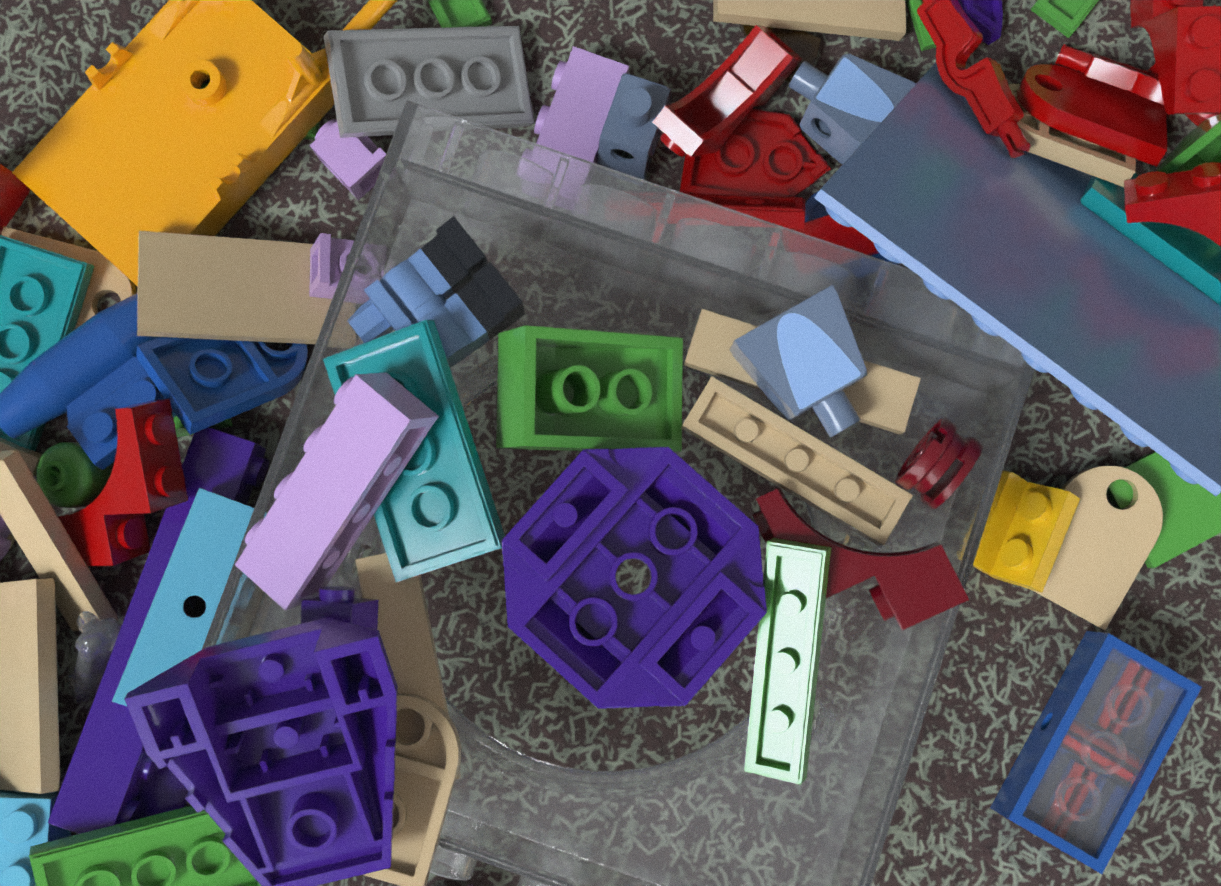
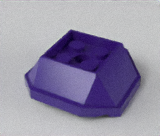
[502,447,767,709]

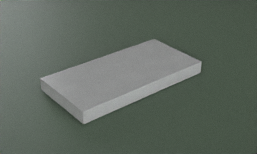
[324,26,534,138]

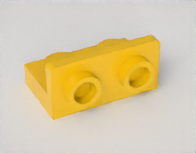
[966,470,1080,593]

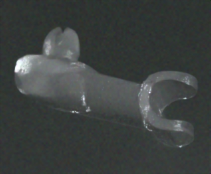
[64,611,121,704]

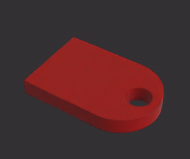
[1017,64,1167,167]

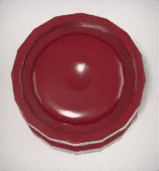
[894,417,984,510]

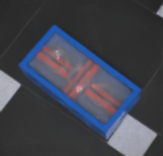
[990,631,1202,874]

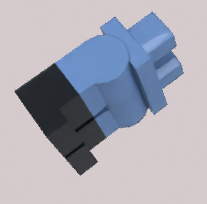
[347,216,526,367]

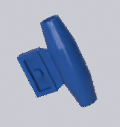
[0,293,176,470]

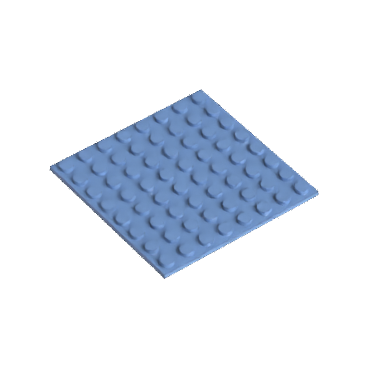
[814,63,1221,496]

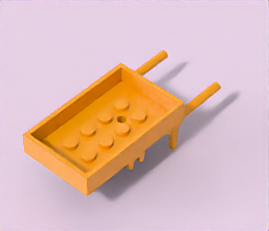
[12,0,398,286]

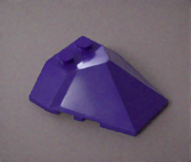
[124,618,398,886]

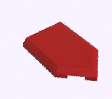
[680,109,831,197]

